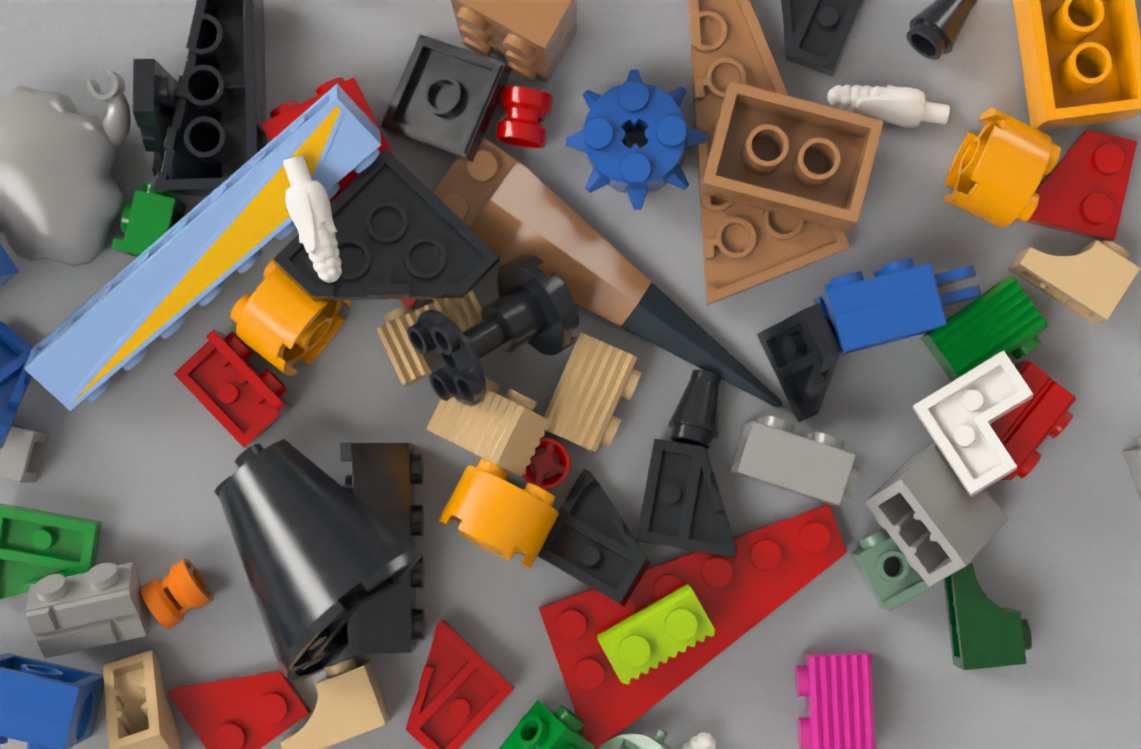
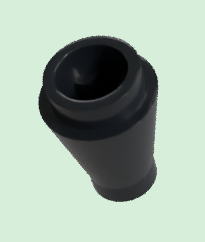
[906,0,977,60]
[668,370,722,449]

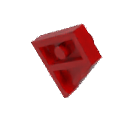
[1015,130,1137,241]
[405,619,515,749]
[168,670,312,749]

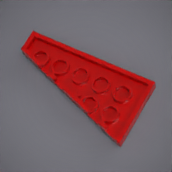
[539,504,847,749]

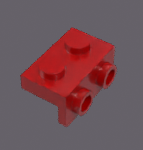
[174,329,292,448]

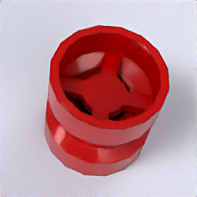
[495,86,554,149]
[522,437,570,489]

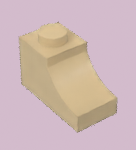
[1008,240,1141,324]
[103,649,181,749]
[280,657,391,749]

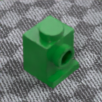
[112,183,186,257]

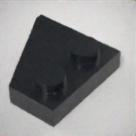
[537,468,650,607]

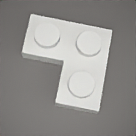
[913,350,1033,497]

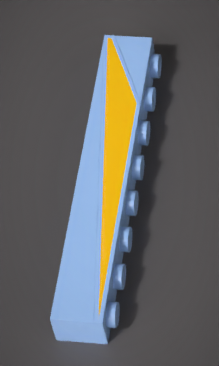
[24,84,381,411]

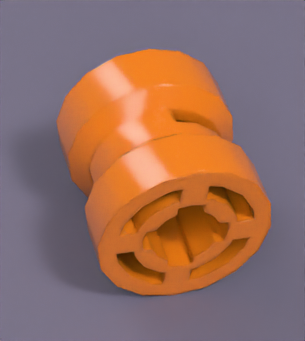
[140,558,213,630]

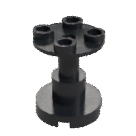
[407,254,579,406]

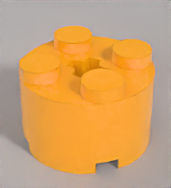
[943,108,1061,228]
[230,255,352,376]
[438,459,559,570]

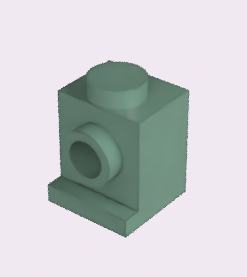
[851,527,934,611]

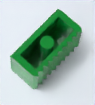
[921,276,1048,382]

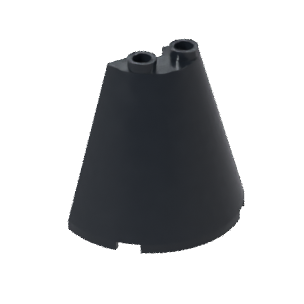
[214,439,422,681]

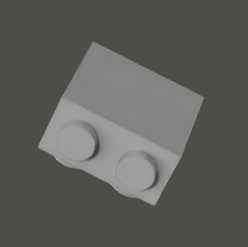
[729,415,859,506]
[865,443,1008,587]

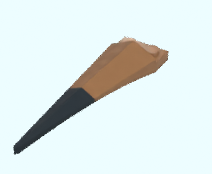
[433,137,783,407]

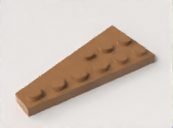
[688,0,850,306]

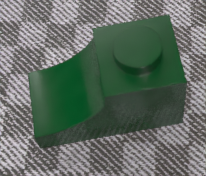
[943,563,1032,670]

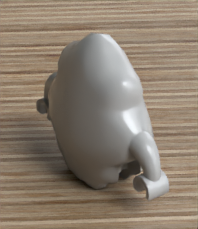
[0,70,131,266]

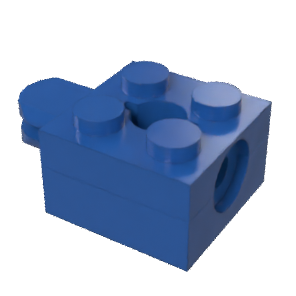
[814,258,982,356]
[0,653,104,749]

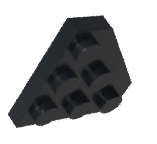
[273,149,501,300]

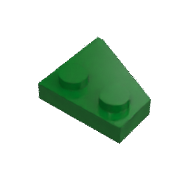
[0,503,102,599]

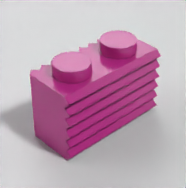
[795,650,876,749]

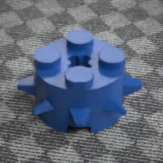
[565,69,707,210]

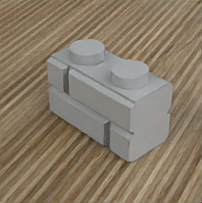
[25,562,150,659]

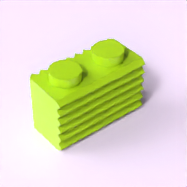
[597,584,715,685]

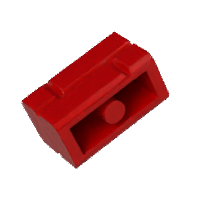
[989,360,1076,480]

